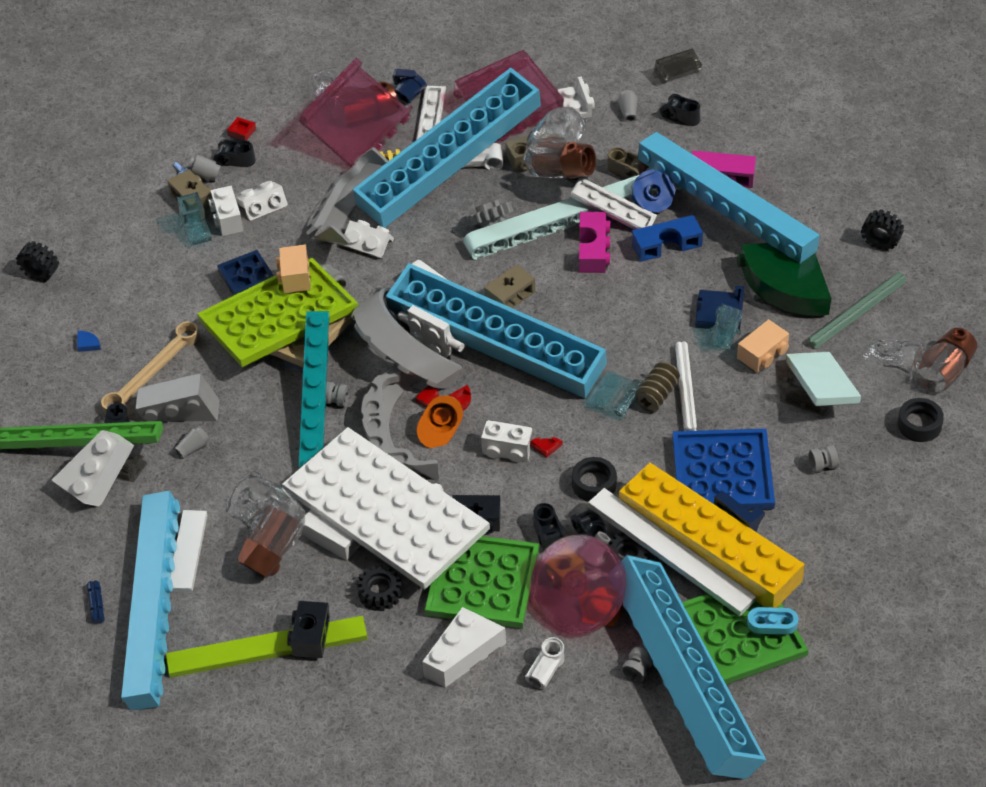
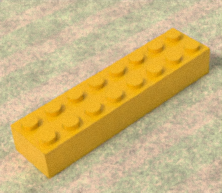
[619,463,805,608]

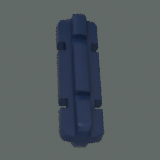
[87,580,105,624]

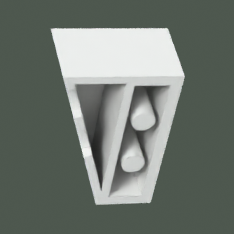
[52,430,134,506]
[422,607,506,688]

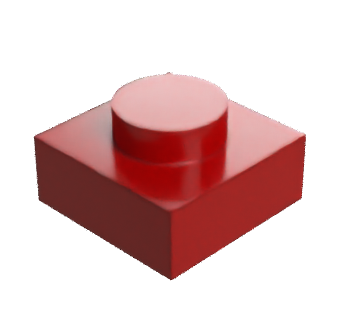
[227,117,256,141]

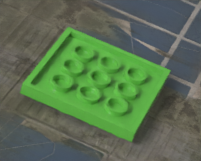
[425,536,539,629]
[682,593,809,684]

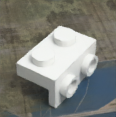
[235,181,288,220]
[342,220,394,258]
[481,420,532,462]

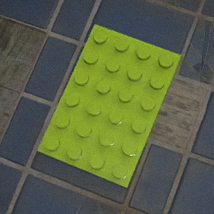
[197,258,358,367]

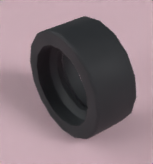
[898,398,944,442]
[572,457,617,502]

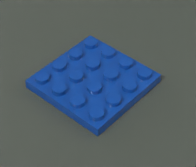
[672,428,775,510]

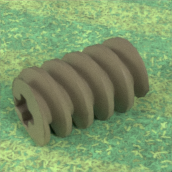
[635,361,680,412]

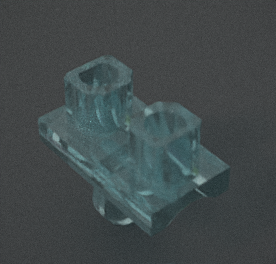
[707,304,744,350]

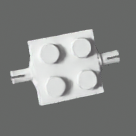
[397,305,464,358]

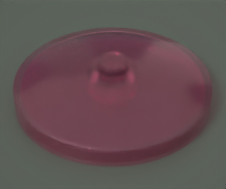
[530,535,626,635]

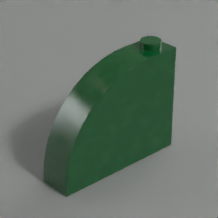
[737,243,832,316]

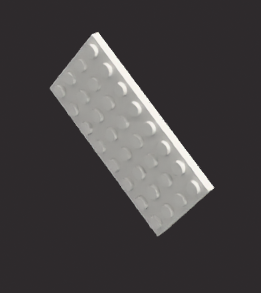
[282,427,490,590]

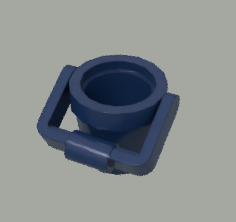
[392,69,427,103]

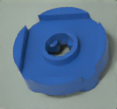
[631,170,675,214]

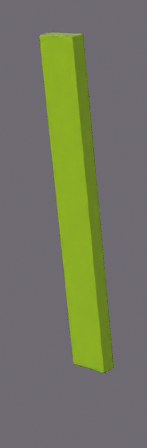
[166,615,368,678]

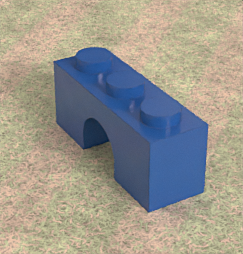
[632,215,703,262]

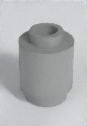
[188,155,220,181]

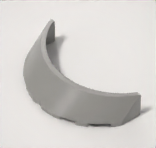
[306,147,389,245]
[351,287,463,389]
[361,363,439,480]

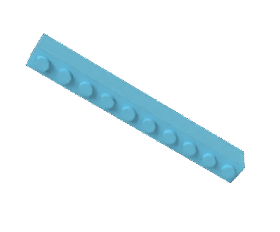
[638,132,820,263]
[121,490,180,710]

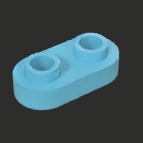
[747,607,799,634]

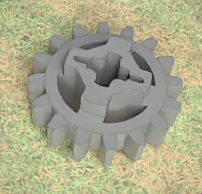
[466,200,513,227]

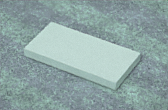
[785,352,861,406]

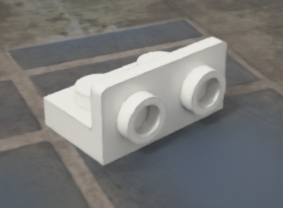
[557,76,595,121]

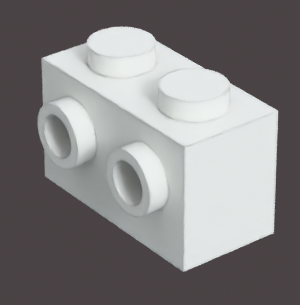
[208,186,243,236]

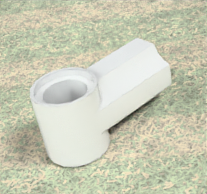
[464,143,503,170]
[525,637,564,689]

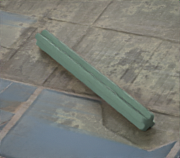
[808,272,906,349]

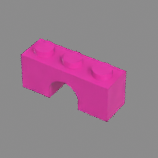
[579,212,610,273]

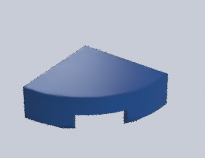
[77,331,101,352]

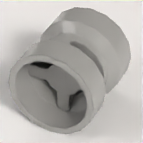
[326,381,350,407]
[808,445,839,473]
[621,647,653,683]

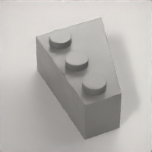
[135,373,220,422]

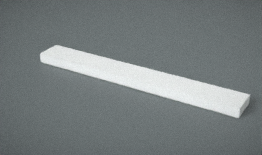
[588,488,756,616]

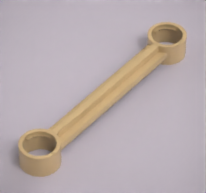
[101,321,200,415]

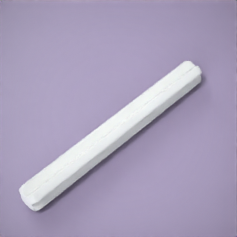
[675,341,697,431]

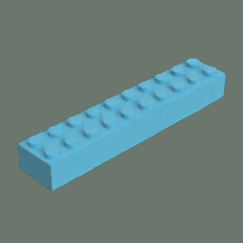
[353,68,541,228]
[386,263,607,399]
[609,555,766,779]

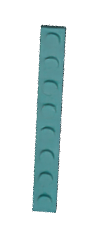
[299,311,330,469]

